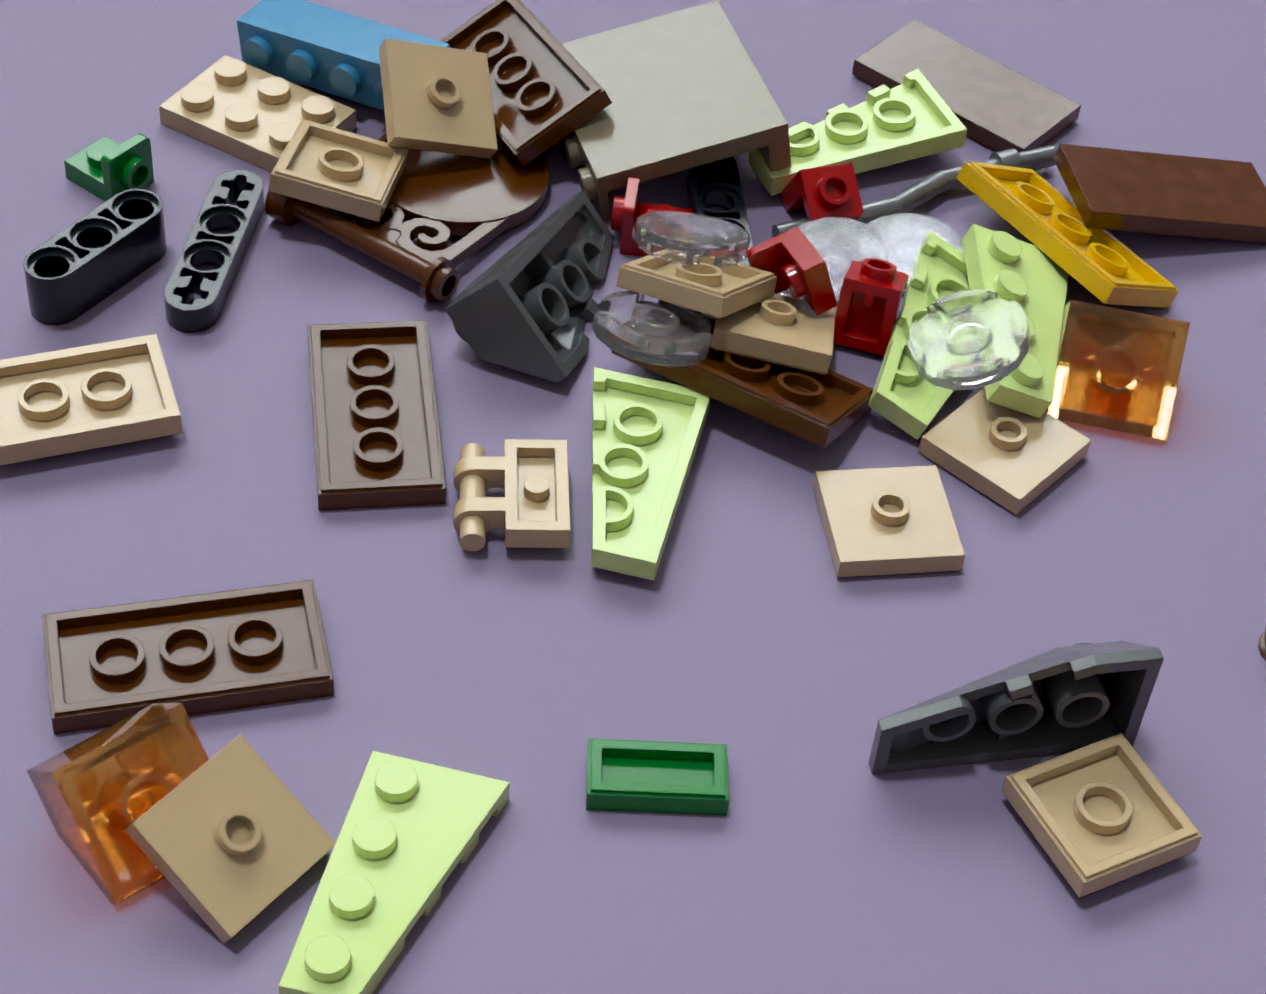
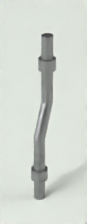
[771,145,1056,242]

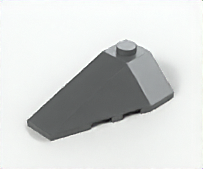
[445,190,614,383]
[868,641,1164,775]

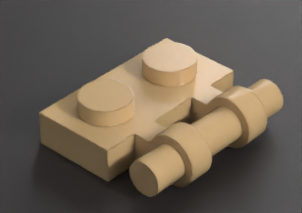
[453,439,571,552]

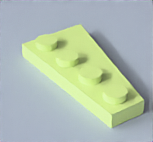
[748,69,967,196]
[962,224,1069,418]
[868,231,980,440]
[591,367,711,581]
[279,751,510,994]

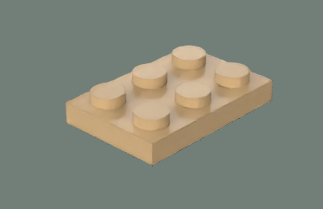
[159,55,356,172]
[0,334,182,465]

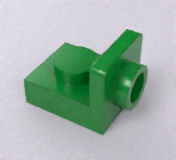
[64,133,154,202]

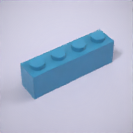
[237,0,450,110]

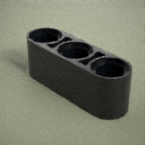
[23,189,167,325]

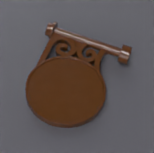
[265,133,550,302]

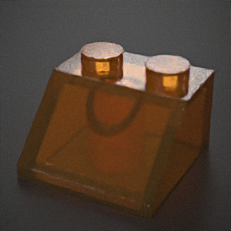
[1047,300,1190,441]
[27,703,209,905]

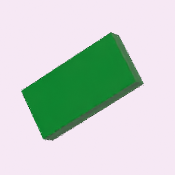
[586,738,729,815]

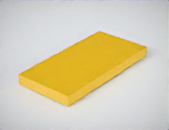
[956,161,1179,308]

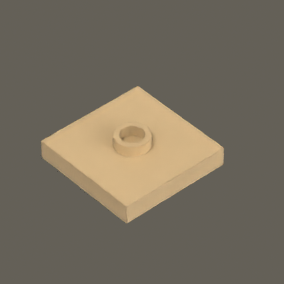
[379,38,498,159]
[268,119,409,222]
[616,245,777,318]
[710,294,836,375]
[918,387,1091,515]
[813,465,965,578]
[1002,733,1202,898]
[125,734,336,944]

